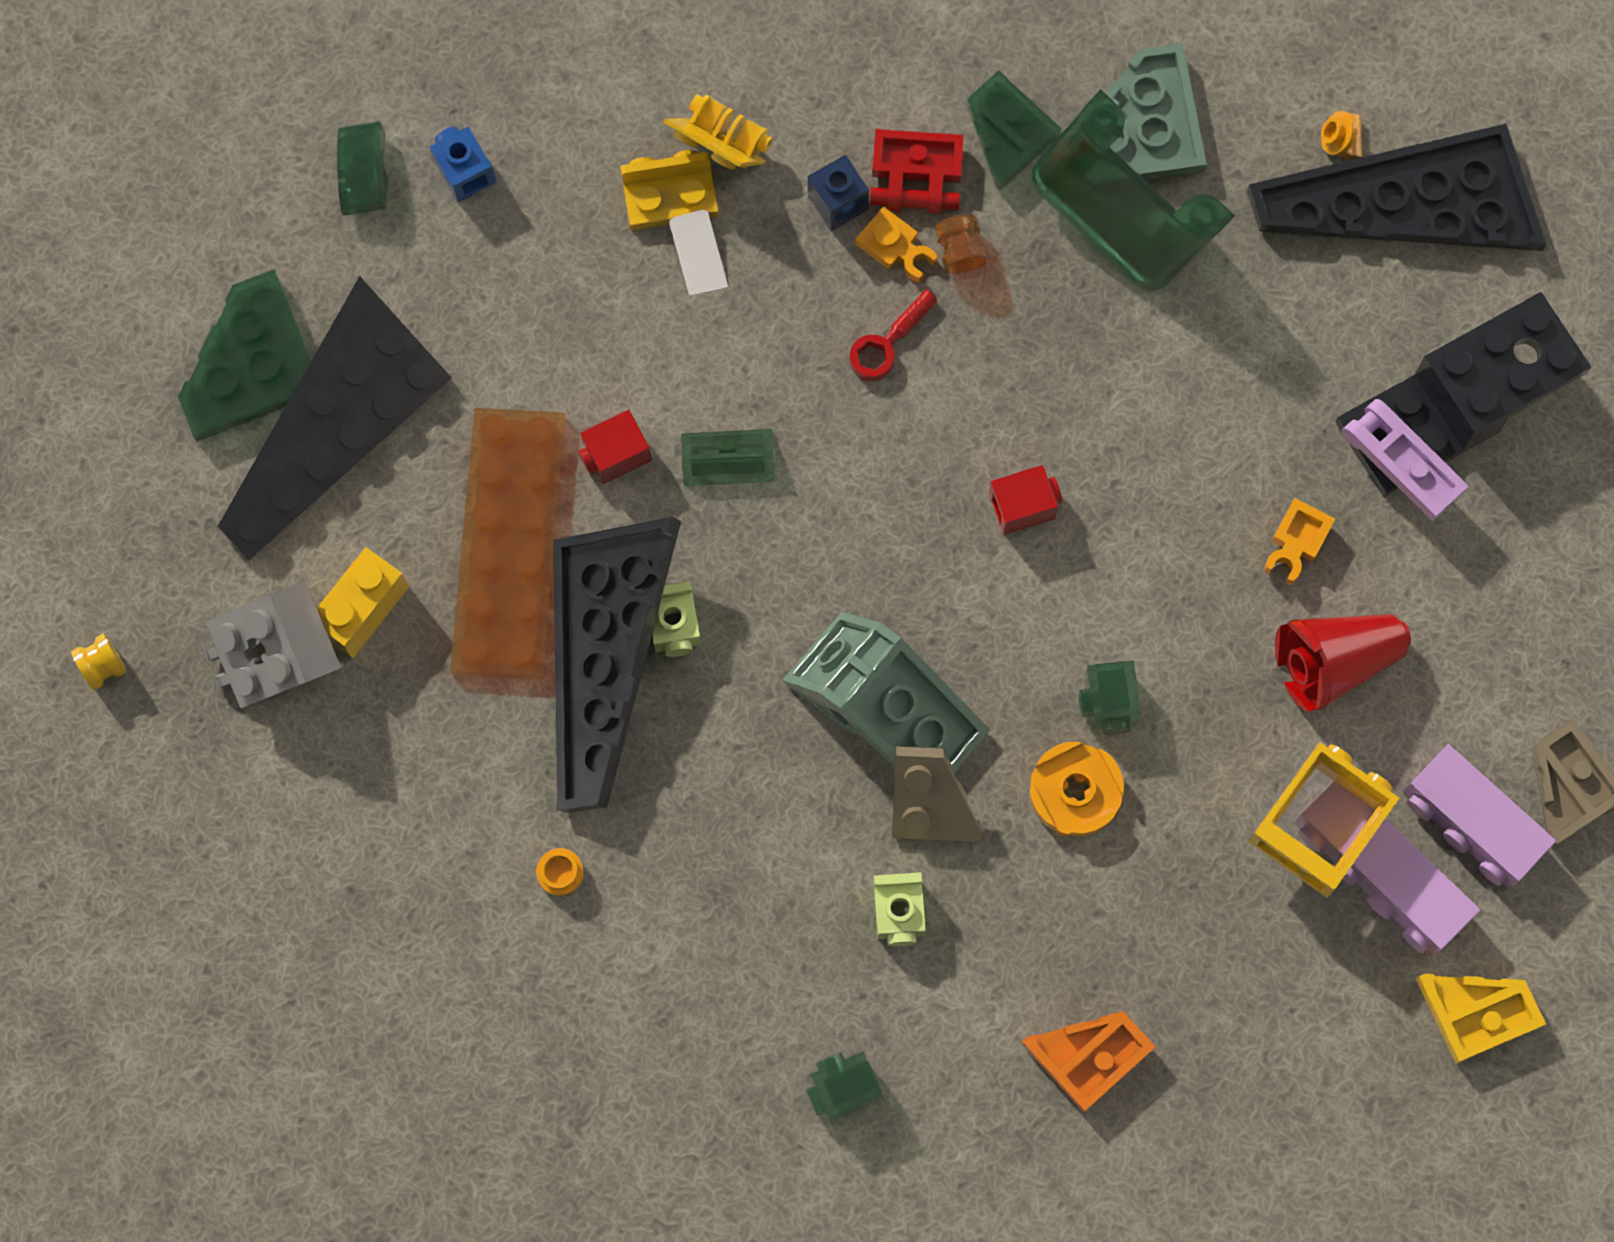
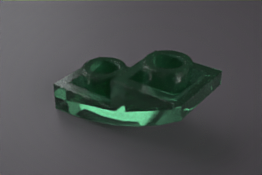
[337,121,389,216]

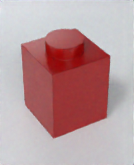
[578,409,652,485]
[989,465,1062,535]

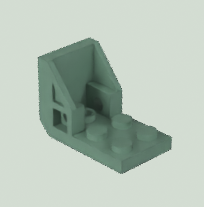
[782,612,990,774]

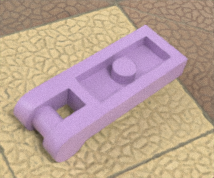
[1342,399,1469,521]

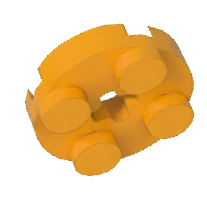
[1029,741,1124,837]

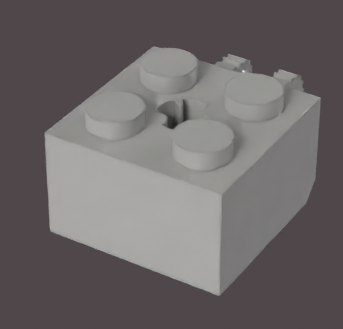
[201,581,341,708]

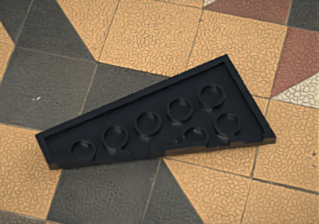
[1247,123,1547,251]
[217,276,452,561]
[553,517,681,813]

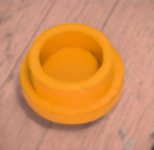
[536,848,584,896]

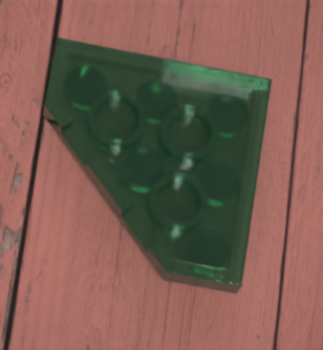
[178,269,311,442]

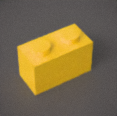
[317,547,409,659]

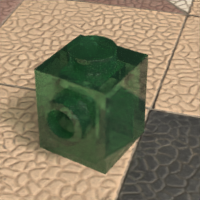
[1078,660,1141,735]
[805,1051,883,1123]

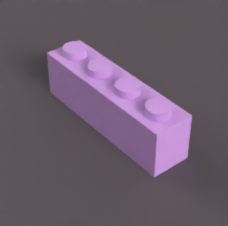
[1295,781,1480,956]

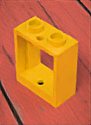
[1248,742,1399,898]

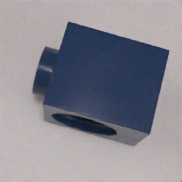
[807,154,869,231]

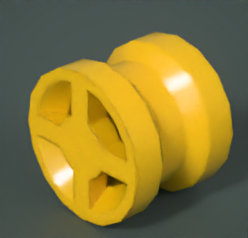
[71,633,127,691]

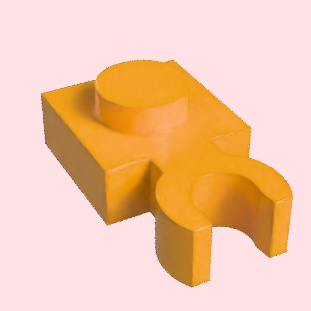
[855,206,938,283]
[1264,498,1335,586]

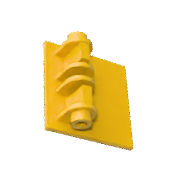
[663,94,773,170]

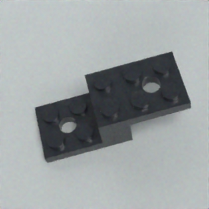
[1335,292,1592,497]

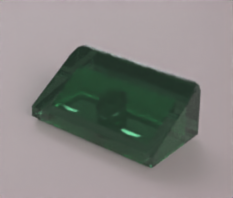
[681,429,775,487]

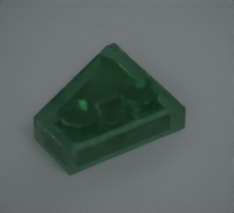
[967,70,1062,191]

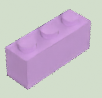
[1403,744,1556,889]

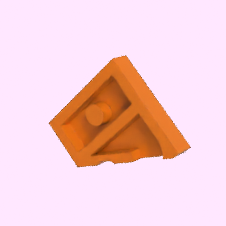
[1021,1011,1156,1113]

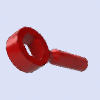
[849,289,938,382]

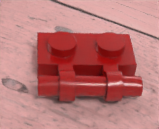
[870,129,964,214]

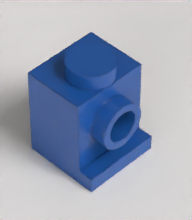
[429,126,497,202]

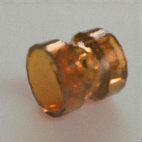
[935,214,988,274]

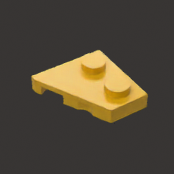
[1416,974,1546,1064]

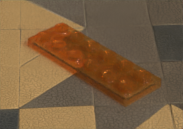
[450,408,566,680]

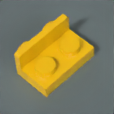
[620,150,719,231]

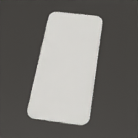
[669,210,728,295]

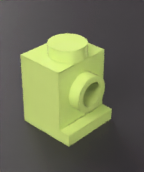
[652,581,701,657]
[873,872,926,946]

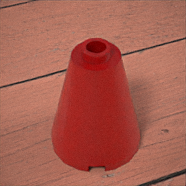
[1274,614,1411,711]

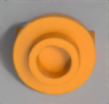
[1321,111,1362,161]

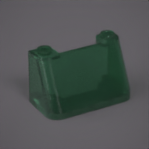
[1031,89,1235,291]

